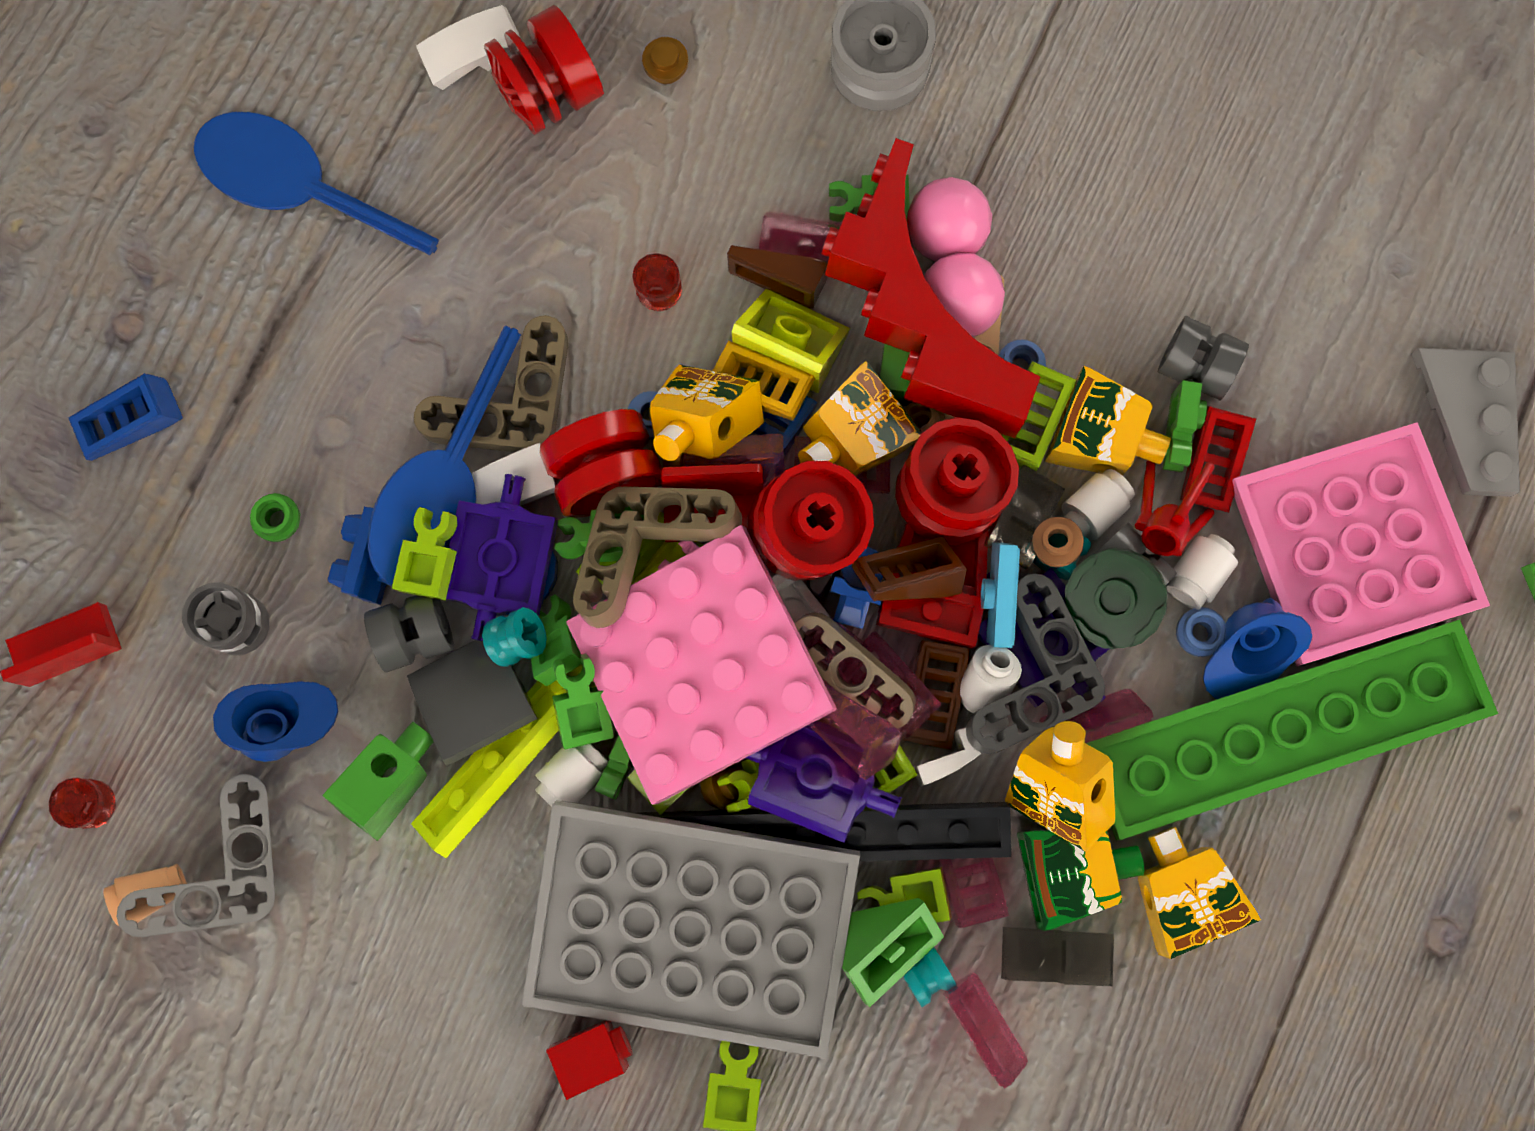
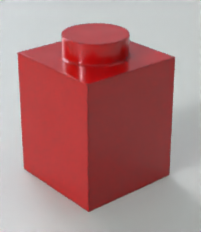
[546,1020,633,1100]

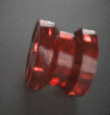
[632,253,682,311]
[49,777,116,829]

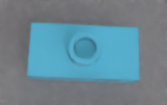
[981,543,1020,648]

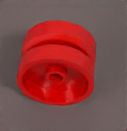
[539,409,662,518]
[895,417,1019,545]
[748,461,874,581]

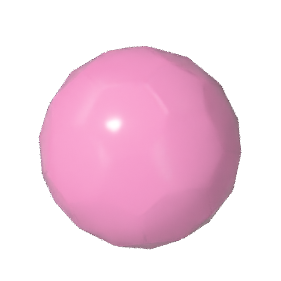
[907,177,992,262]
[924,252,1005,337]

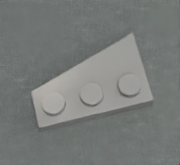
[1411,348,1520,497]

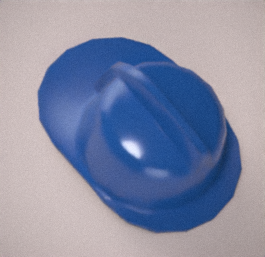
[1203,598,1312,699]
[213,681,338,762]

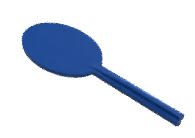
[194,112,439,255]
[368,326,521,586]

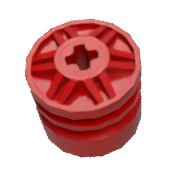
[484,5,604,135]

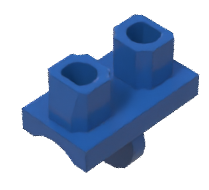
[328,506,387,605]
[831,547,883,629]

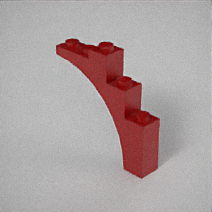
[821,138,1040,439]

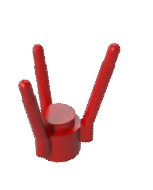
[1135,460,1215,556]

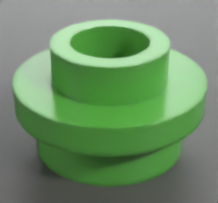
[250,493,300,542]

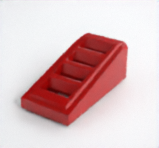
[1180,406,1257,513]

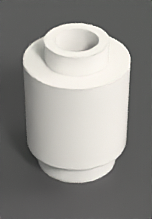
[1062,469,1135,540]
[1166,534,1238,610]
[960,645,1022,713]
[535,744,609,807]

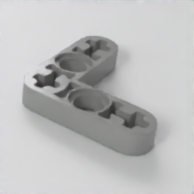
[116,774,275,937]

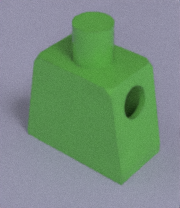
[322,722,434,841]

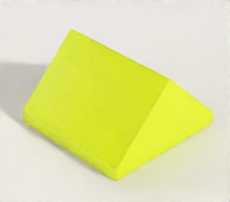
[731,289,851,393]

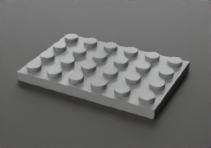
[522,800,860,1059]

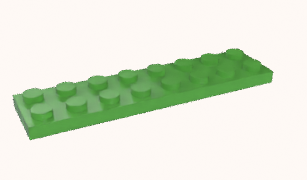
[1086,619,1498,840]

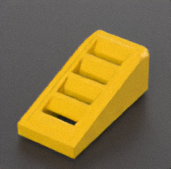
[712,340,815,421]

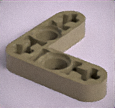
[414,315,568,452]
[573,486,742,628]
[794,612,916,730]

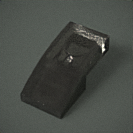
[984,465,1065,570]
[1001,927,1114,986]

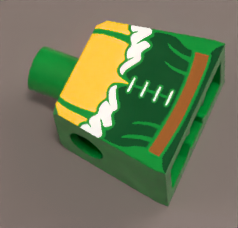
[1017,831,1145,931]

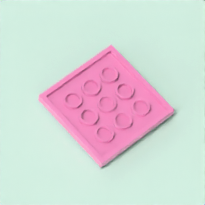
[1232,422,1490,666]
[566,525,837,805]

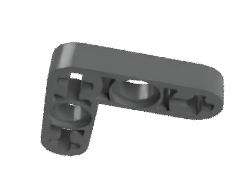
[966,574,1105,754]

